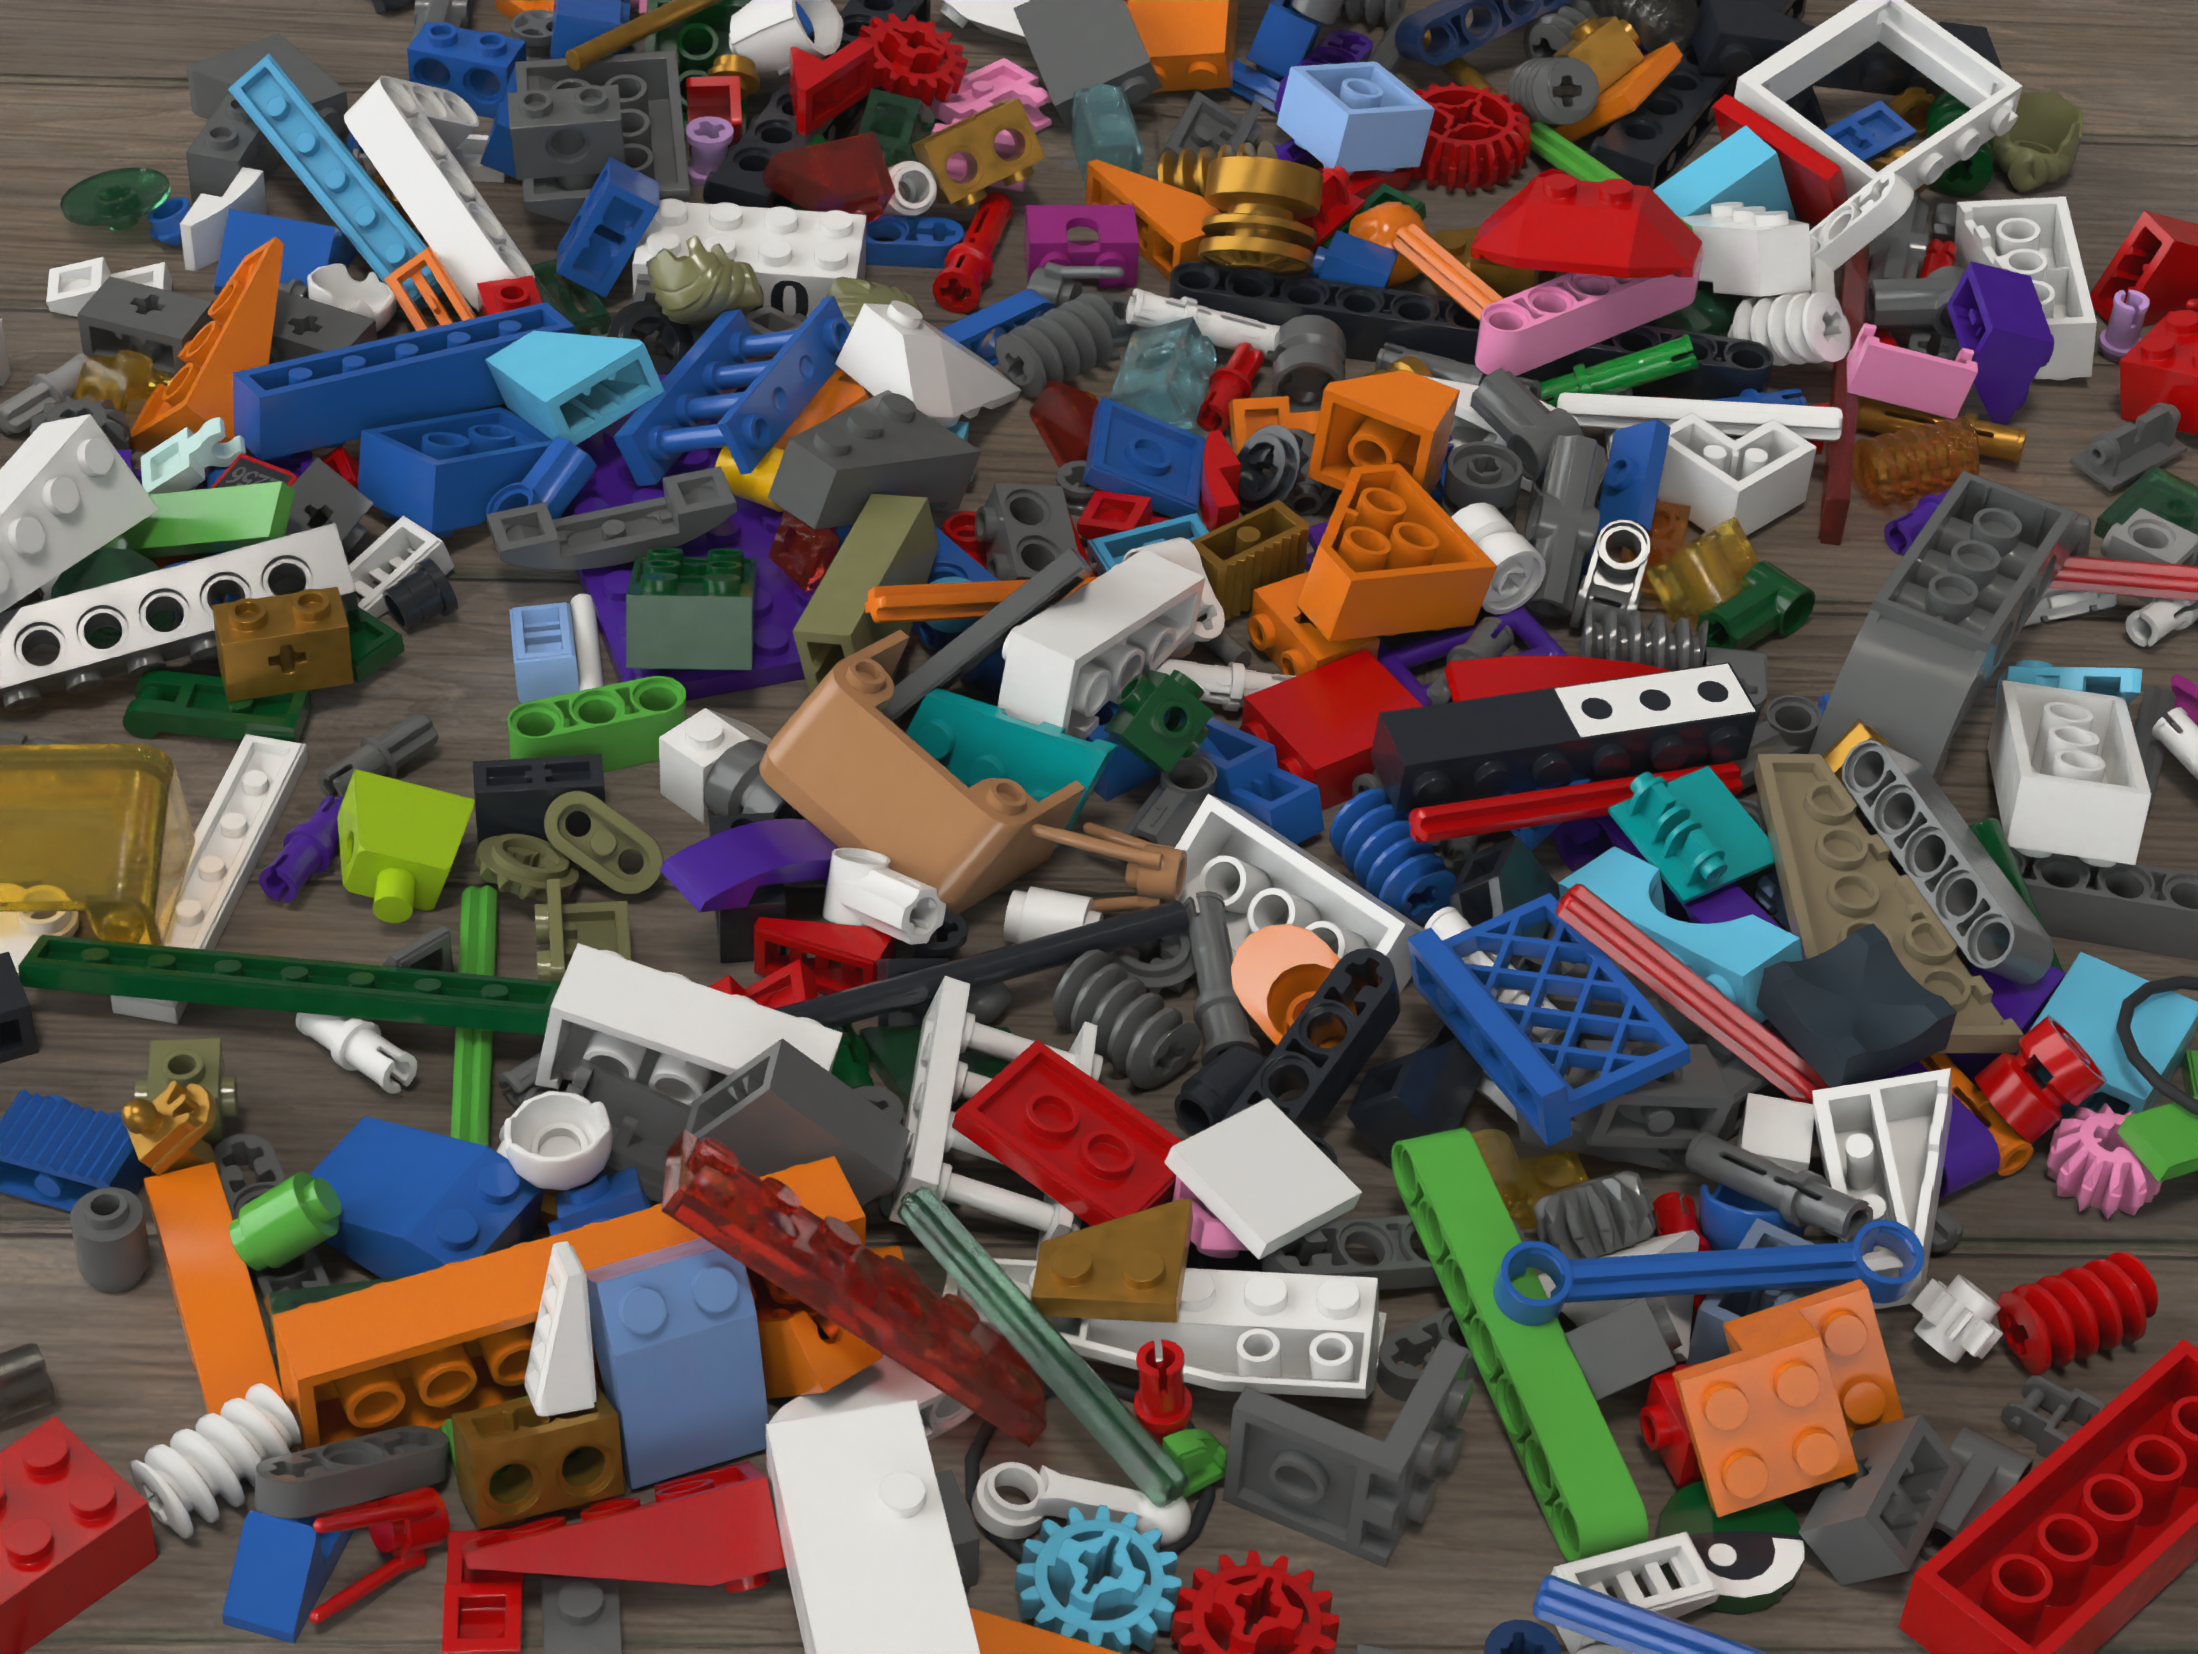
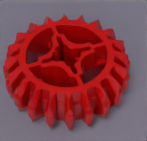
[1407,81,1532,193]

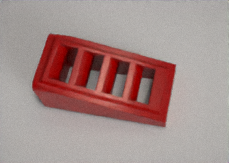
[754,917,896,994]

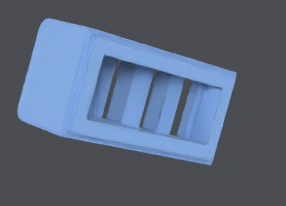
[509,602,579,704]

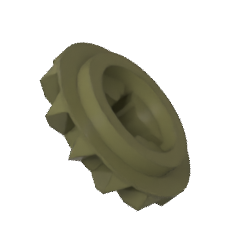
[474,834,579,903]

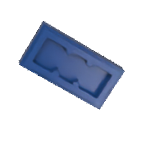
[1596,419,1671,536]

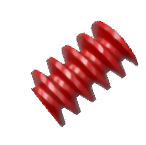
[1996,1251,2158,1376]

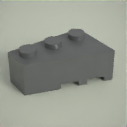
[767,390,982,530]

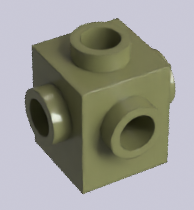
[135,1037,238,1146]

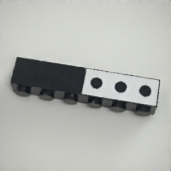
[1370,662,1759,811]

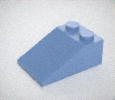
[585,1233,769,1490]

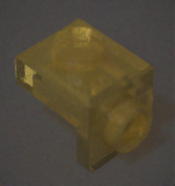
[73,350,173,413]

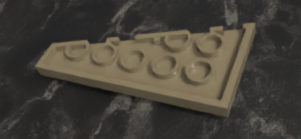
[1753,754,2024,1053]

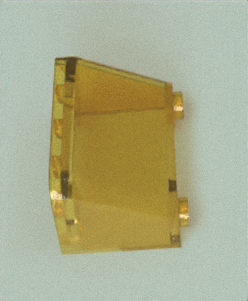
[0,743,195,946]

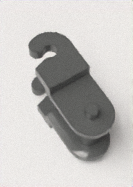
[2002,1376,2107,1458]

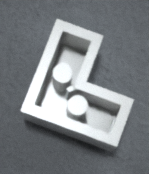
[1657,413,1817,546]

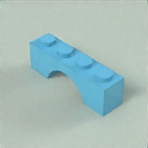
[1558,846,1803,1023]

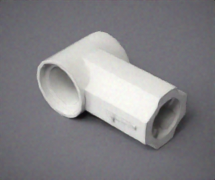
[822,848,946,945]

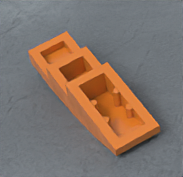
[144,1162,284,1416]

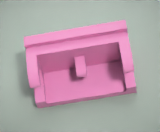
[1846,323,1978,420]

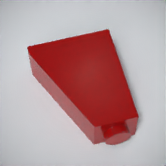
[2090,211,2198,327]

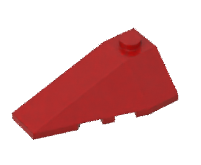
[460,1461,786,1593]

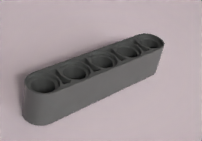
[1842,740,2054,985]

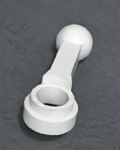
[972,1462,1191,1547]

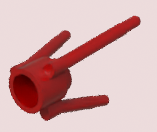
[288,1486,449,1624]

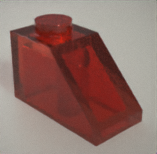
[762,132,896,223]

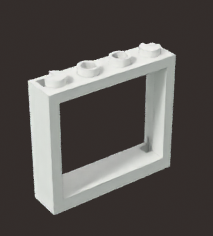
[1734,0,2023,199]

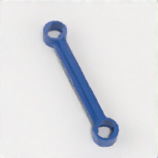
[1493,1220,1924,1326]

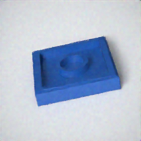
[1083,397,1207,518]

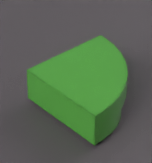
[1159,1429,1228,1498]

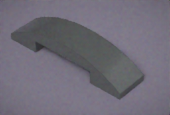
[486,466,737,570]

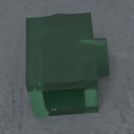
[857,89,936,167]

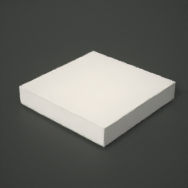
[1164,1098,1362,1260]

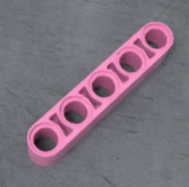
[1475,246,1704,376]

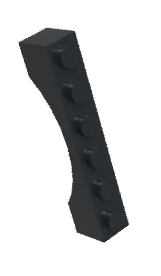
[1688,0,2002,98]
[1346,835,1560,1167]

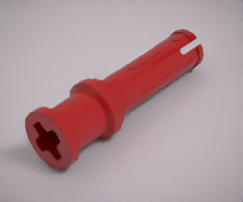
[932,192,1014,314]

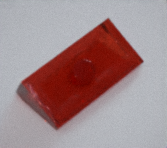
[1029,381,1099,468]

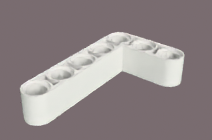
[344,76,535,312]

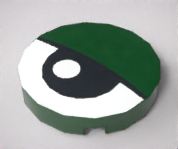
[1655,1481,1805,1614]

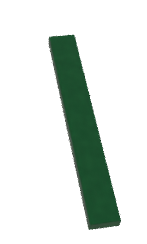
[18,935,561,1035]

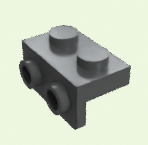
[1157,91,1263,161]

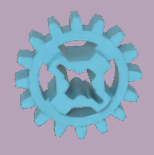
[1014,1505,1182,1654]

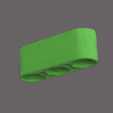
[507,676,687,772]

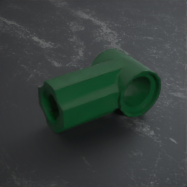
[1696,560,1816,650]

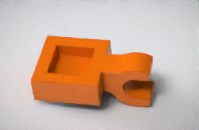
[1228,396,1320,457]

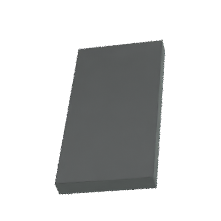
[881,547,1093,724]

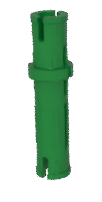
[1540,334,1699,408]

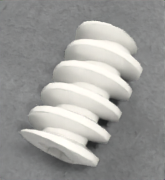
[1728,291,1852,366]
[129,1383,301,1539]

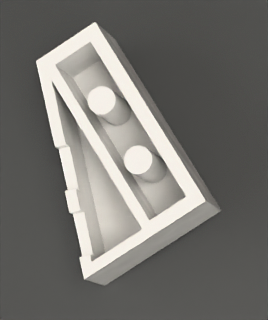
[1680,202,1812,297]
[1812,1068,1953,1309]

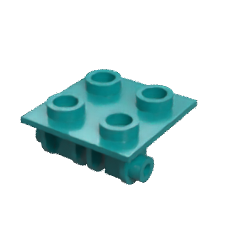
[1607,766,1775,904]

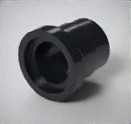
[382,558,458,631]

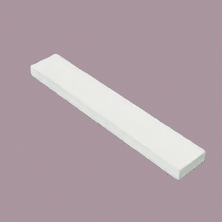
[110,734,308,1024]

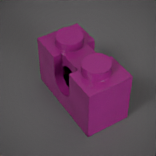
[1023,205,1139,288]

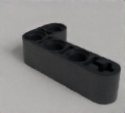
[1223,948,1401,1169]

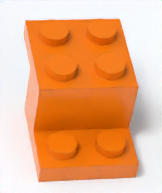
[1672,1279,1904,1517]

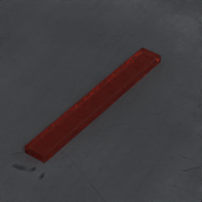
[1818,243,1870,546]

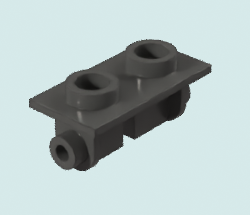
[2070,403,2188,491]

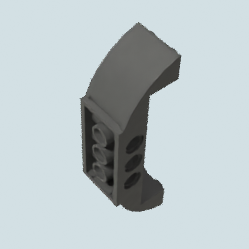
[1809,471,2091,803]

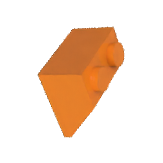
[1307,370,1460,495]

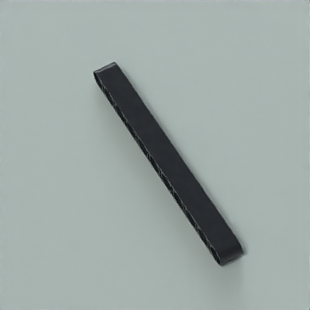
[1169,261,1774,400]

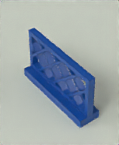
[1407,893,1691,1146]

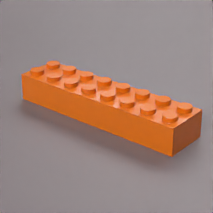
[272,1156,866,1451]

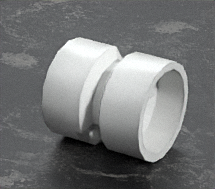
[1451,502,1546,615]

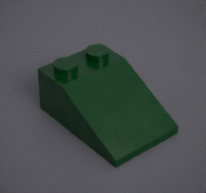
[644,0,752,140]

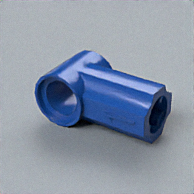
[486,436,597,520]

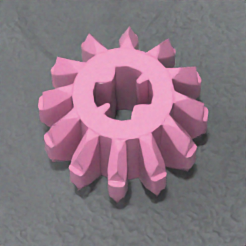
[2047,1103,2163,1219]

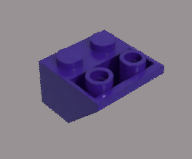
[1946,261,2054,426]

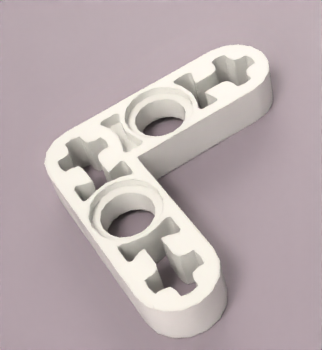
[1779,171,1914,297]

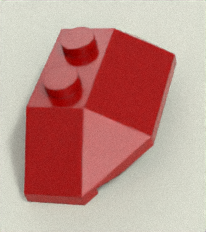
[1471,174,1702,278]

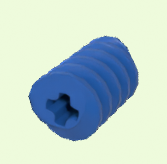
[1330,788,1456,926]

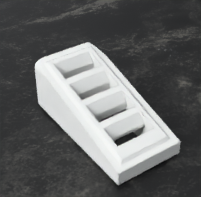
[349,516,455,618]
[524,1241,597,1416]
[1551,1532,1720,1654]

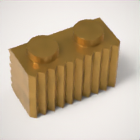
[1190,500,1310,621]

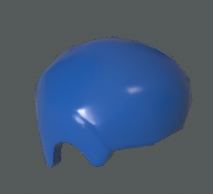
[1699,1184,1805,1250]

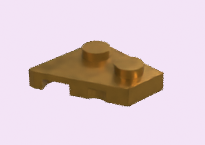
[1031,1199,1193,1323]

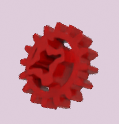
[857,13,968,107]
[1171,1550,1340,1654]

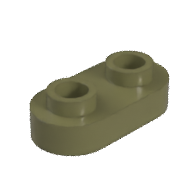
[544,791,664,894]

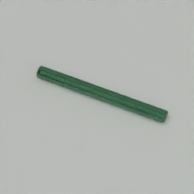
[897,1186,1189,1508]

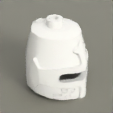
[729,0,844,75]

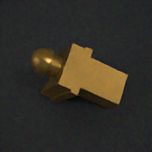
[121,1081,221,1176]

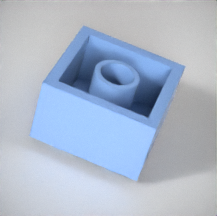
[1277,61,1435,176]

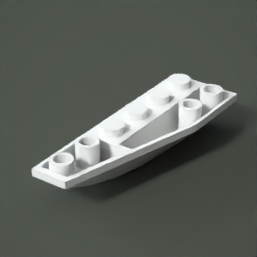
[940,1256,1380,1399]

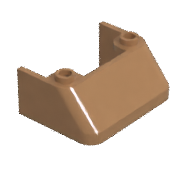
[759,629,1085,914]

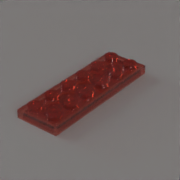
[661,1129,1047,1448]

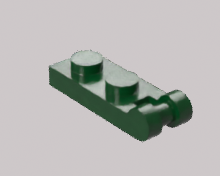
[122,670,312,743]

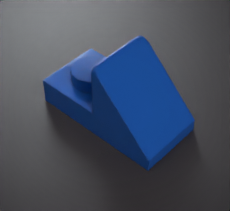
[222,1511,355,1644]

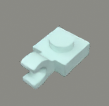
[140,417,246,495]

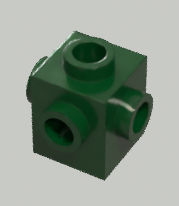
[1103,669,1215,773]

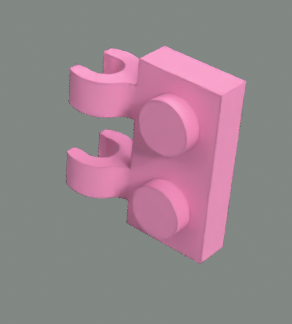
[926,58,1052,132]

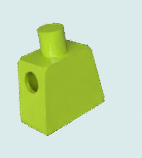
[337,769,475,923]

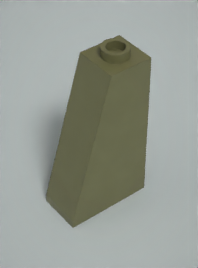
[793,494,939,694]

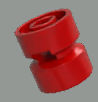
[1974,1015,2107,1143]

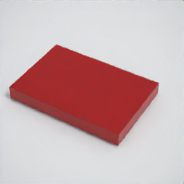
[1712,94,1848,227]
[952,1040,1182,1226]

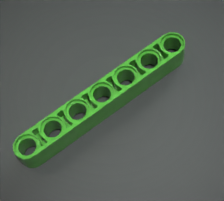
[1391,1128,1648,1563]

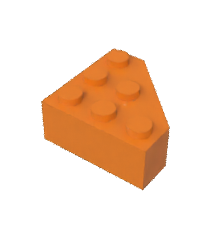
[1297,463,1497,641]

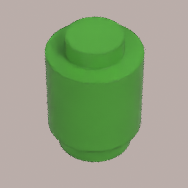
[229,1172,342,1271]

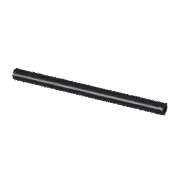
[774,900,1188,1029]

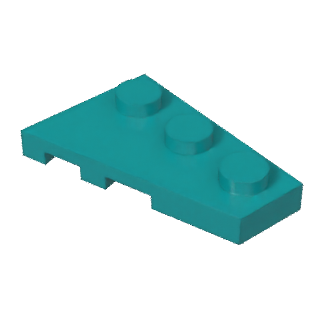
[906,688,1118,850]

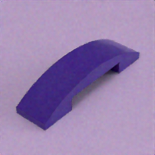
[660,819,839,912]

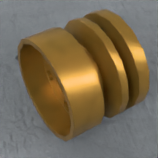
[1198,156,1324,275]

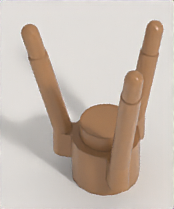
[1030,822,1187,913]

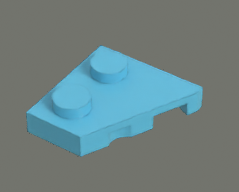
[1996,660,2143,706]

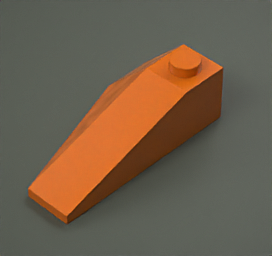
[130,236,284,453]

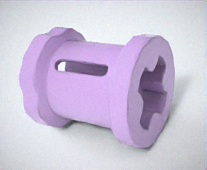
[685,116,734,187]

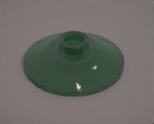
[60,168,171,231]

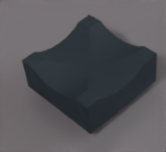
[1756,923,1957,1088]

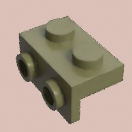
[535,879,632,982]

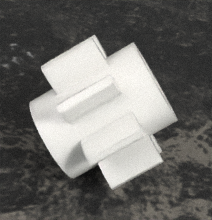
[1911,1274,2003,1363]

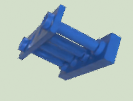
[613,296,851,486]

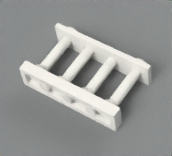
[889,976,1103,1261]

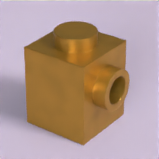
[1553,15,1645,94]

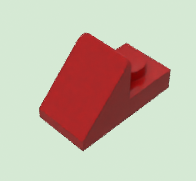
[790,39,874,136]

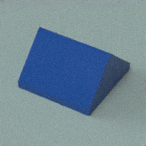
[214,209,358,295]

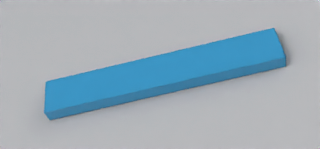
[228,53,443,310]

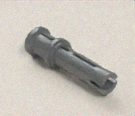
[1183,891,1262,1067]

